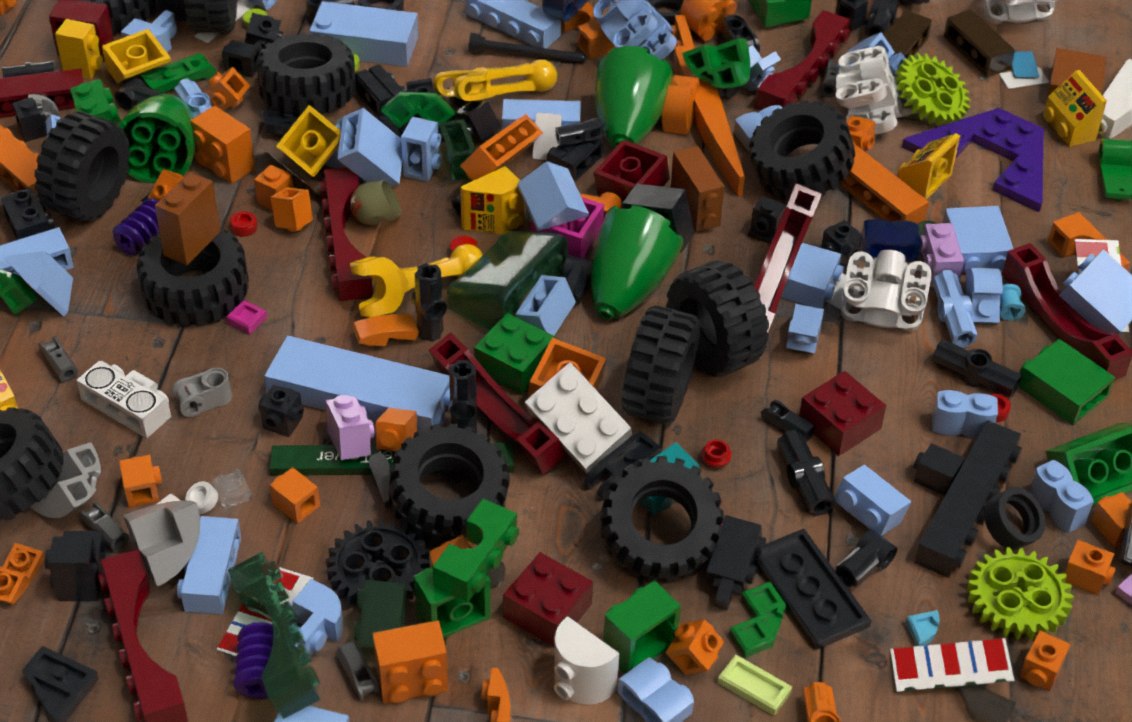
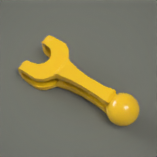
[434,60,557,101]
[350,244,485,317]

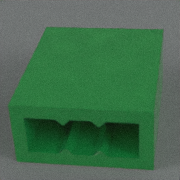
[1018,339,1115,425]

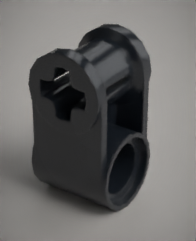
[721,15,760,53]

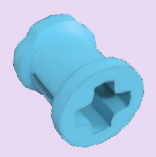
[1000,284,1026,321]

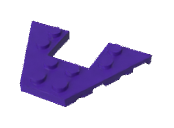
[902,108,1044,212]

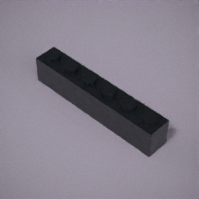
[914,420,1023,578]

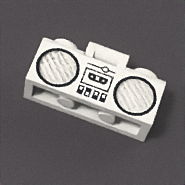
[76,361,171,438]

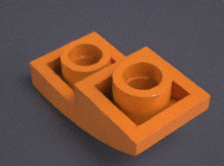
[353,314,419,347]
[0,543,45,605]
[481,667,511,722]

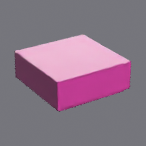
[226,300,267,335]

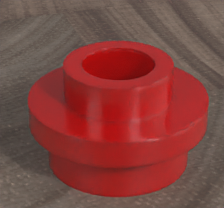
[701,439,732,468]

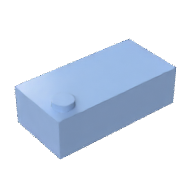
[309,1,419,67]

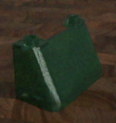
[447,231,568,330]

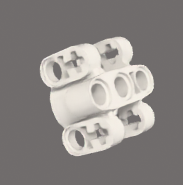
[981,0,1059,24]
[836,46,903,134]
[841,250,931,332]

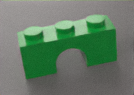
[433,498,520,602]

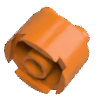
[680,0,737,42]

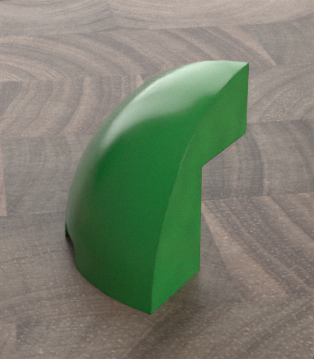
[682,38,751,88]

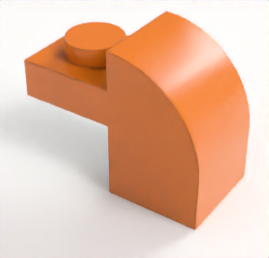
[662,75,700,135]

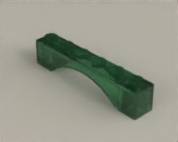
[228,552,320,719]

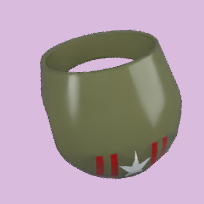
[350,180,402,226]

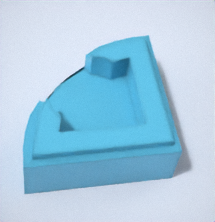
[906,610,940,646]

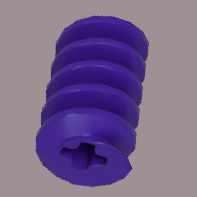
[112,199,159,255]
[233,622,280,699]

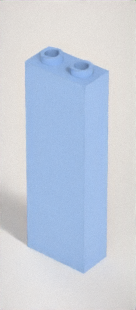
[264,335,450,431]

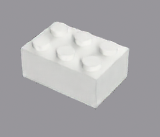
[525,362,632,474]

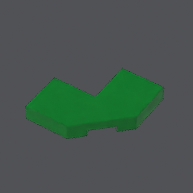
[381,92,455,129]
[0,269,38,315]
[729,582,786,658]

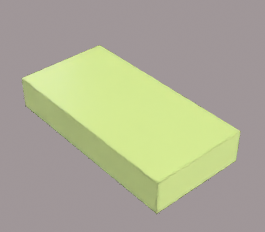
[718,655,792,716]

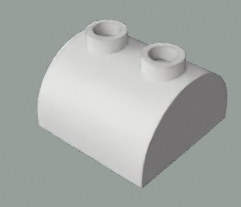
[554,616,619,705]

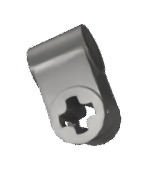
[172,368,233,417]

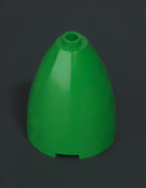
[595,46,673,149]
[119,94,196,184]
[591,205,683,320]

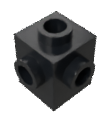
[244,12,284,49]
[821,220,863,267]
[258,384,304,437]

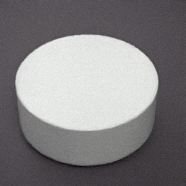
[185,481,218,514]

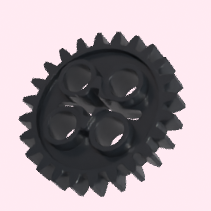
[326,519,430,612]

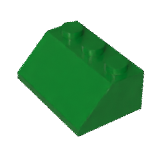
[1045,423,1132,506]

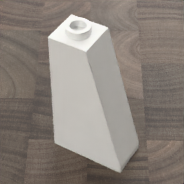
[1098,59,1132,139]

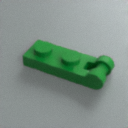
[140,53,216,93]

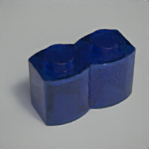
[861,219,921,262]

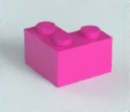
[531,197,604,258]

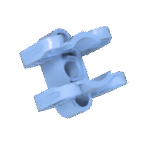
[593,0,677,60]

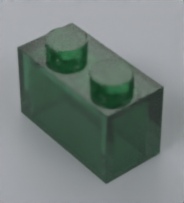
[439,119,476,181]
[354,580,408,650]

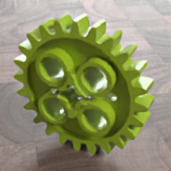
[894,53,971,127]
[966,547,1074,641]

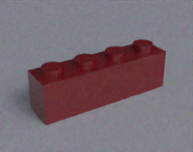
[0,68,85,118]

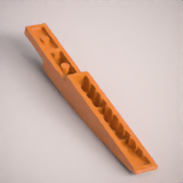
[671,15,745,196]

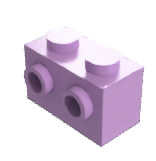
[919,223,964,286]
[326,395,375,460]

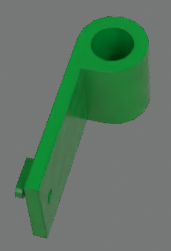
[1098,138,1132,201]

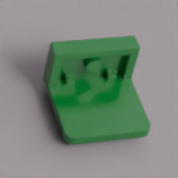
[70,79,121,126]

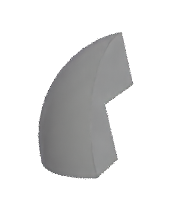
[30,442,101,518]
[123,500,200,586]

